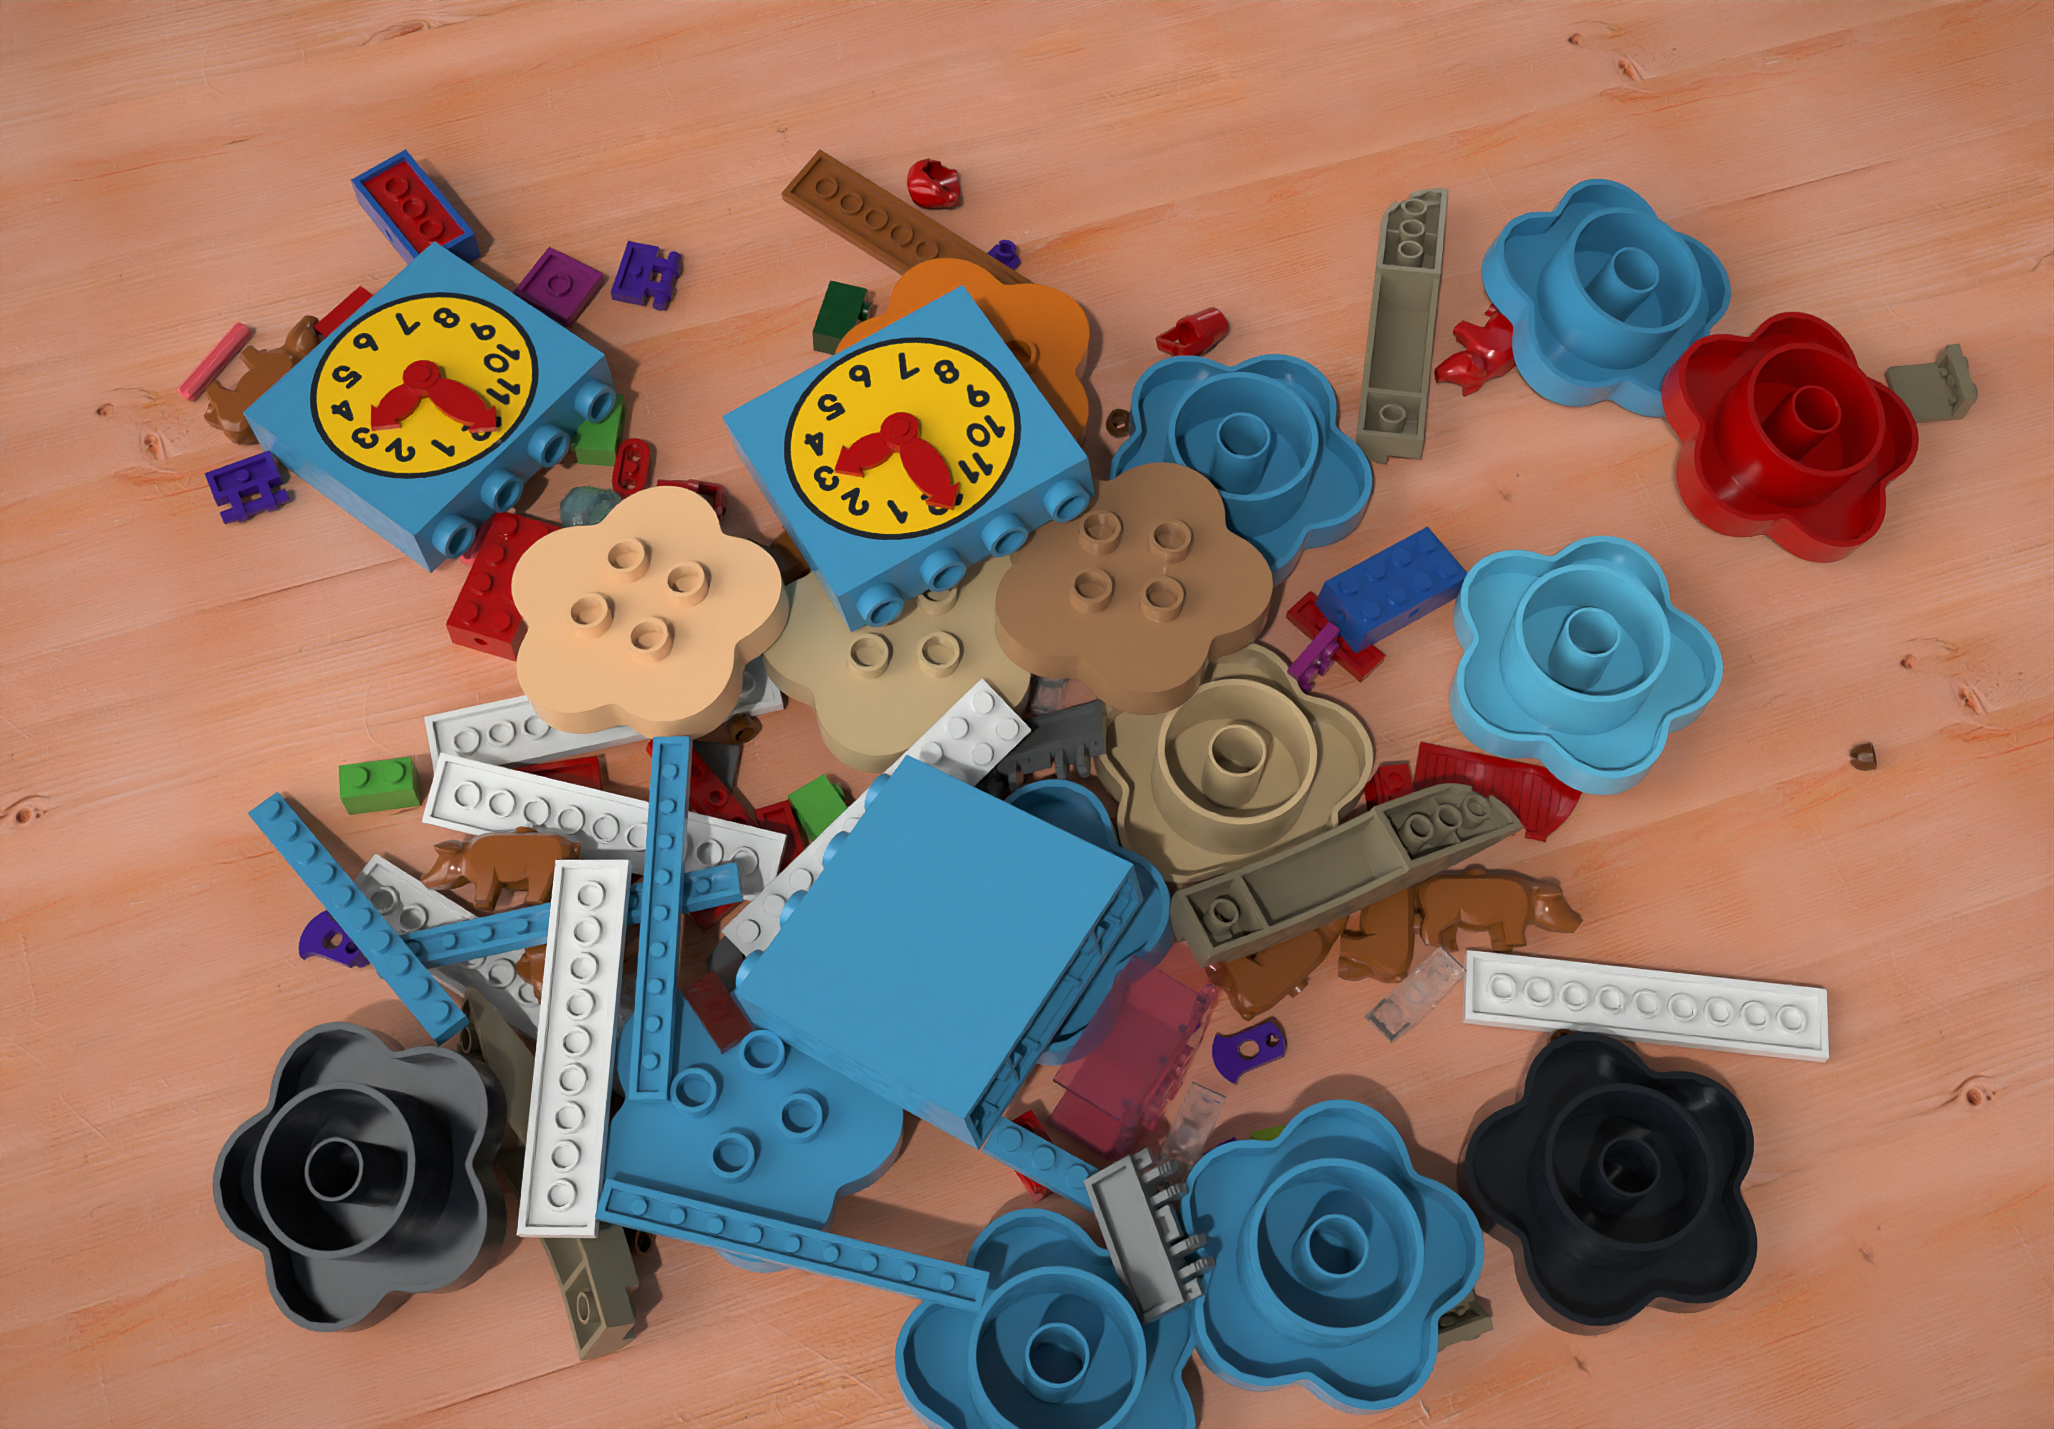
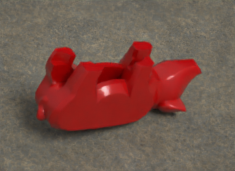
[1434,303,1516,397]

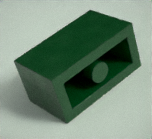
[812,280,872,355]

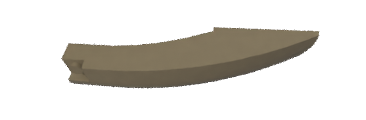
[1356,188,1448,465]
[1170,783,1524,969]
[457,987,640,1361]

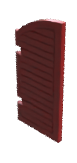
[1412,742,1582,842]

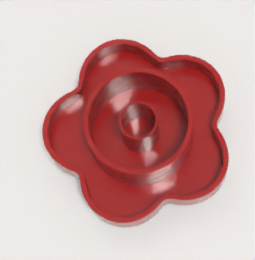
[1661,312,1919,563]

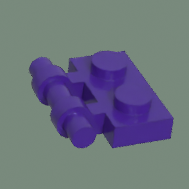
[611,241,682,311]
[205,450,290,525]

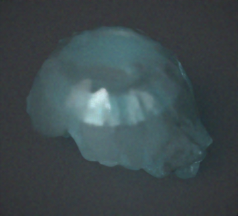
[559,485,622,528]

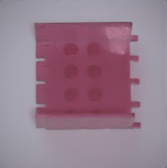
[1047,955,1217,1162]

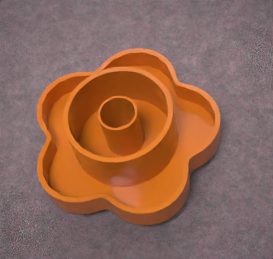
[835,258,1090,449]

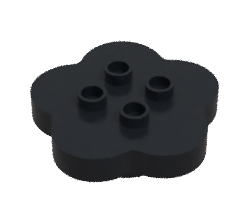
[213,1021,507,1333]
[1456,1032,1758,1336]

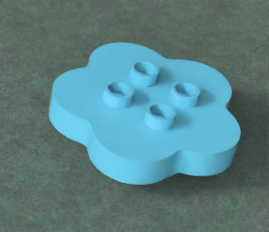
[1449,536,1723,795]

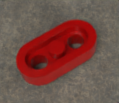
[612,438,651,501]

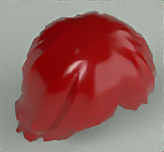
[907,158,961,209]

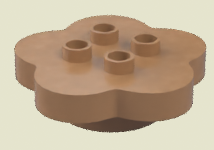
[995,462,1273,715]

